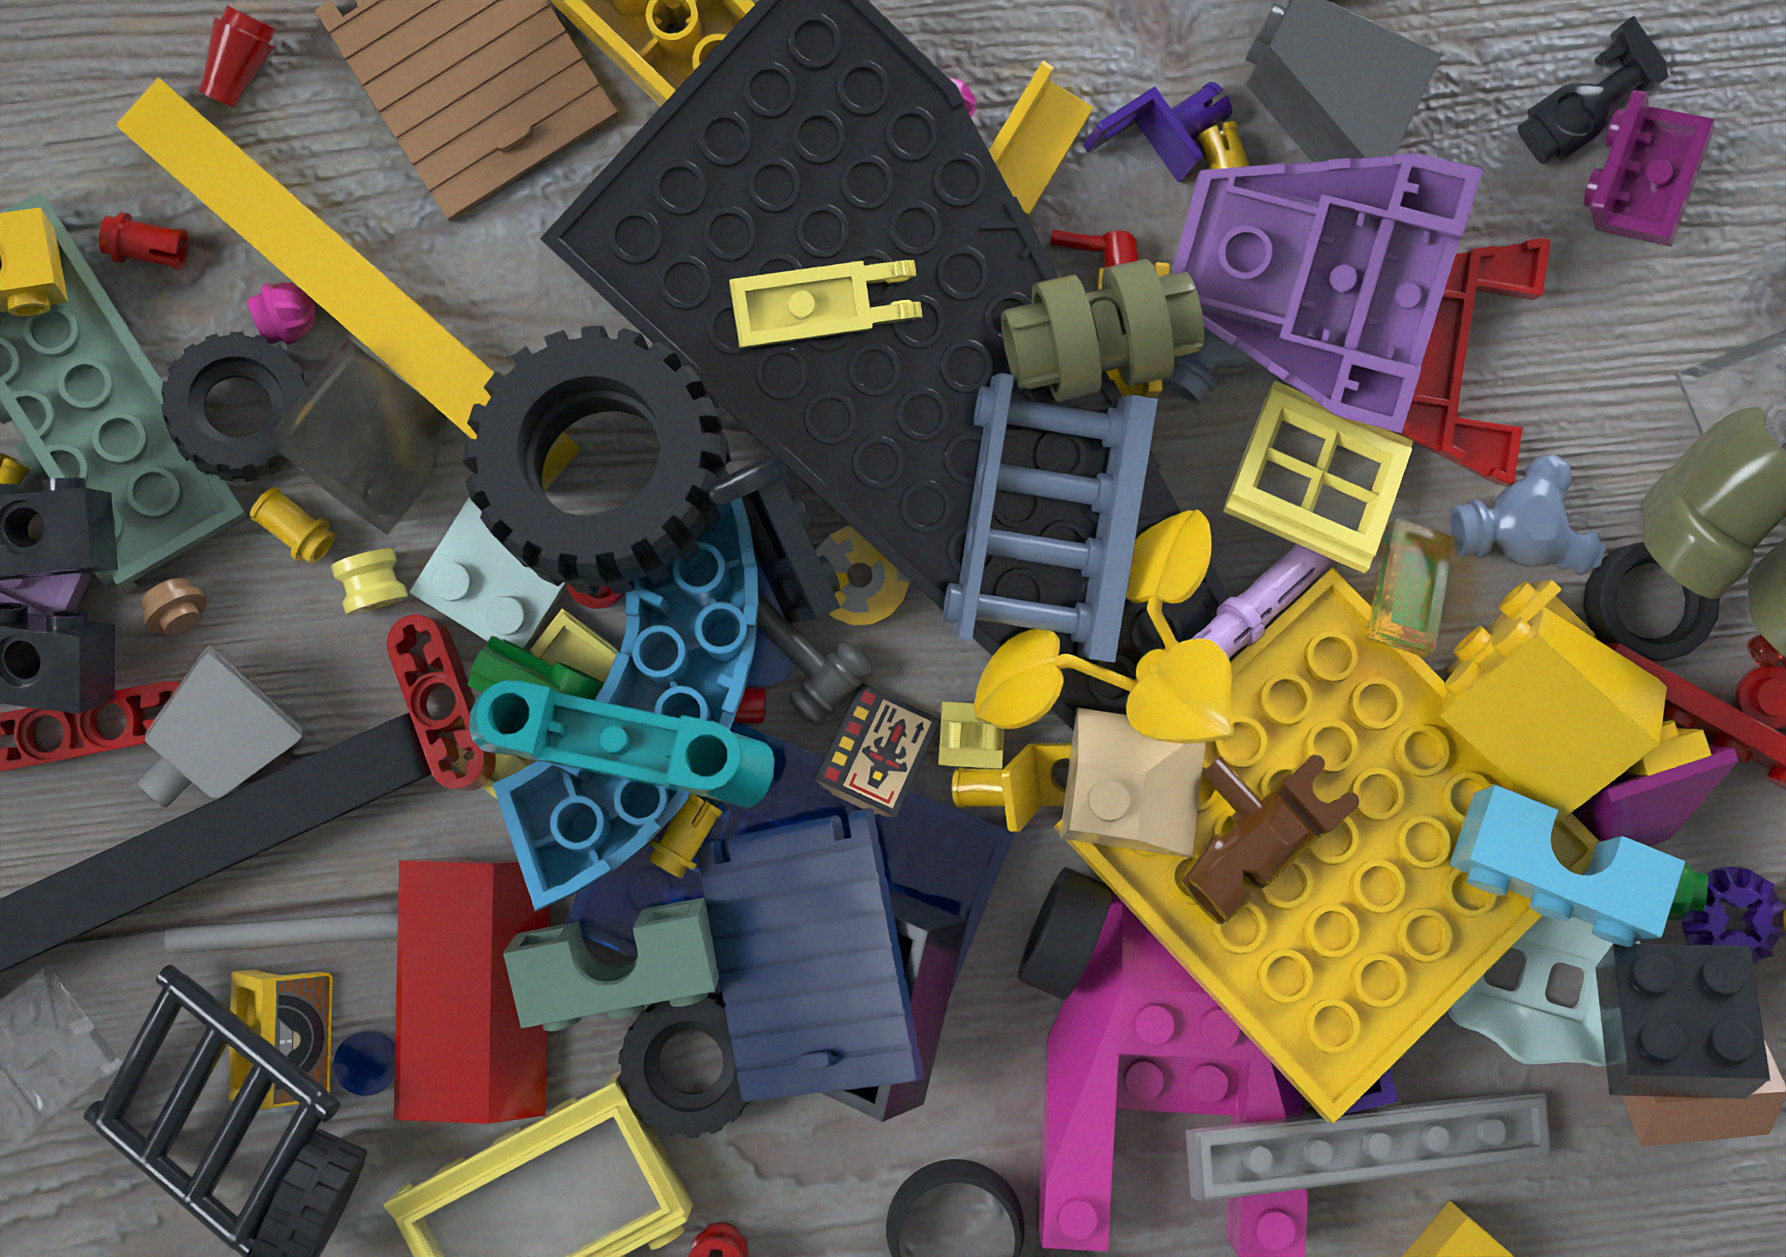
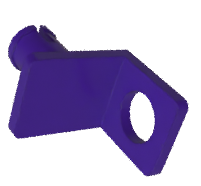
[1083,81,1232,182]

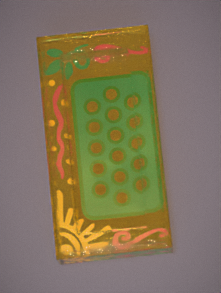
[1366,518,1454,657]

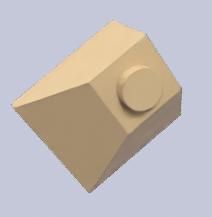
[1060,708,1205,858]

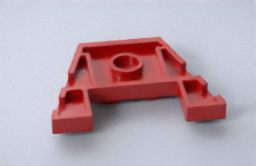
[1394,238,1551,486]

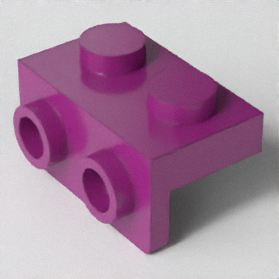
[1584,90,1715,247]

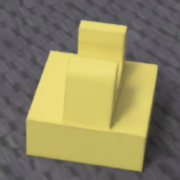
[938,701,1004,768]

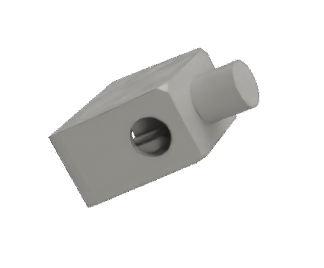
[137,645,302,808]

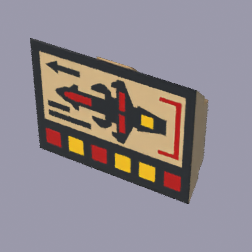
[814,683,941,817]

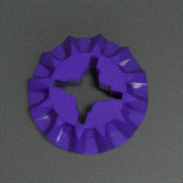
[1681,867,1786,964]

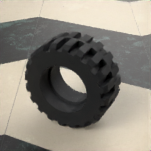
[463,326,731,595]

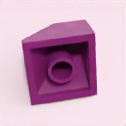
[1572,746,1738,847]

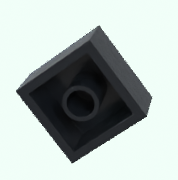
[1595,944,1770,1099]

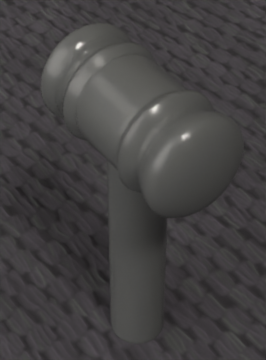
[757,592,873,725]

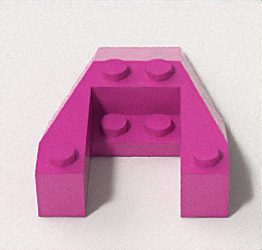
[1037,891,1308,1257]

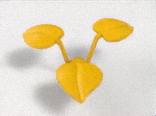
[974,509,1234,744]

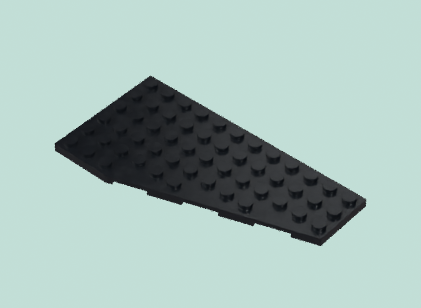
[540,0,1229,732]

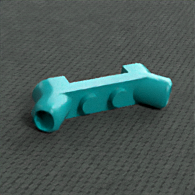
[469,680,774,807]

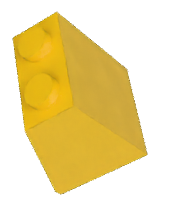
[1440,607,1667,823]

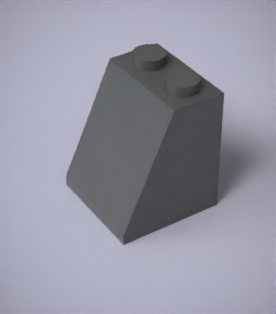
[1245,0,1442,162]

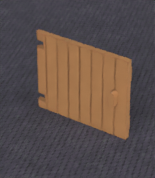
[315,0,619,222]

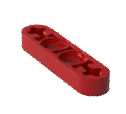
[0,681,181,773]

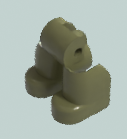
[1642,407,1786,657]

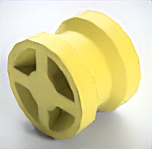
[331,548,408,615]

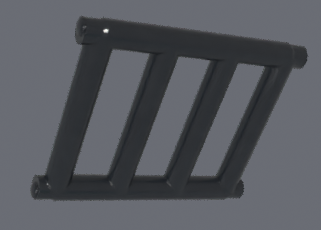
[84,964,341,1257]

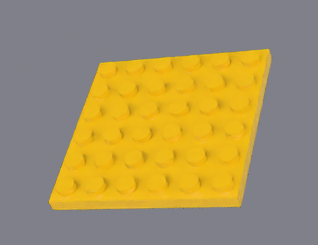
[1054,567,1600,1123]

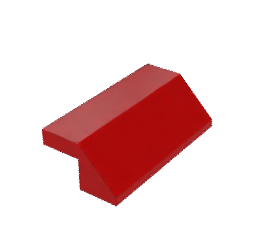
[394,857,550,1124]

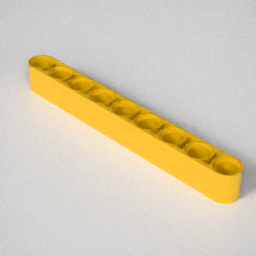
[116,77,582,492]

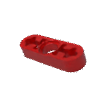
[387,614,496,791]

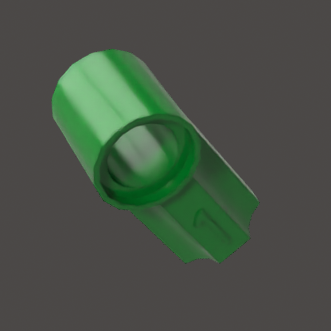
[467,636,604,701]

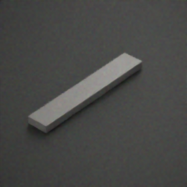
[1186,1090,1552,1202]

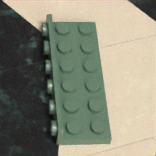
[0,192,247,594]

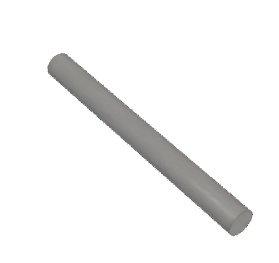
[164,912,398,954]

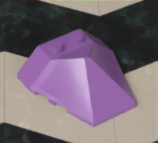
[1171,153,1483,433]

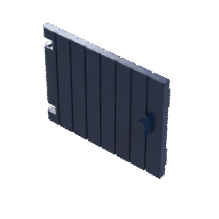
[697,808,925,1102]

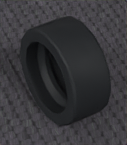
[1583,541,1720,661]
[1018,867,1112,1000]

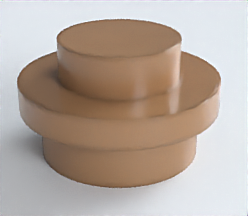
[141,578,207,636]

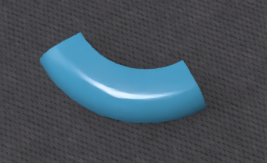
[493,497,759,911]

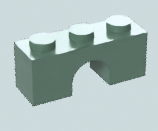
[503,897,720,1031]

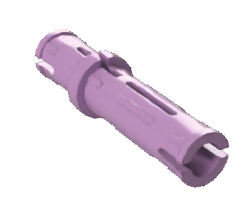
[1192,544,1337,659]

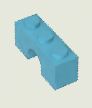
[1449,785,1685,947]

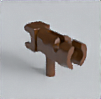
[1181,754,1359,925]

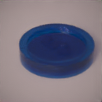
[333,1030,395,1096]

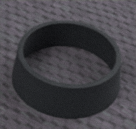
[886,1159,1025,1257]

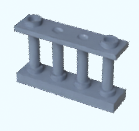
[943,373,1158,663]

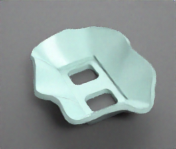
[1448,915,1641,1066]

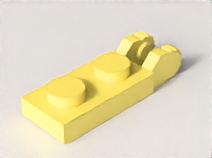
[729,260,923,349]

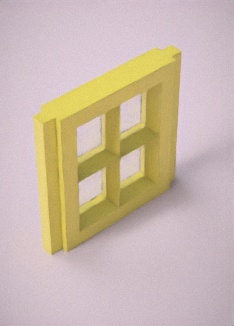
[1223,380,1413,573]

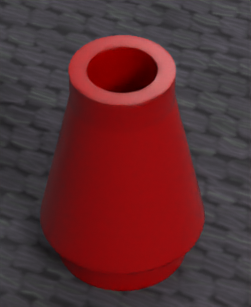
[198,5,276,108]

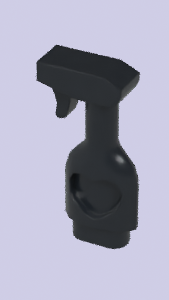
[1517,16,1669,164]

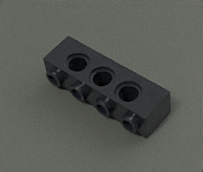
[0,477,118,581]
[0,602,115,714]

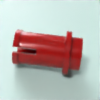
[99,212,189,270]

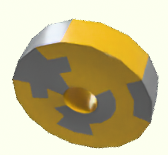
[815,526,910,626]

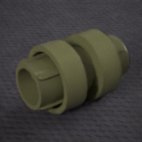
[1001,259,1204,402]

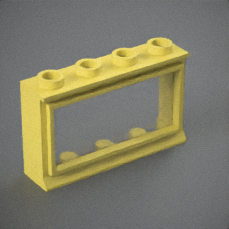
[383,1071,693,1257]

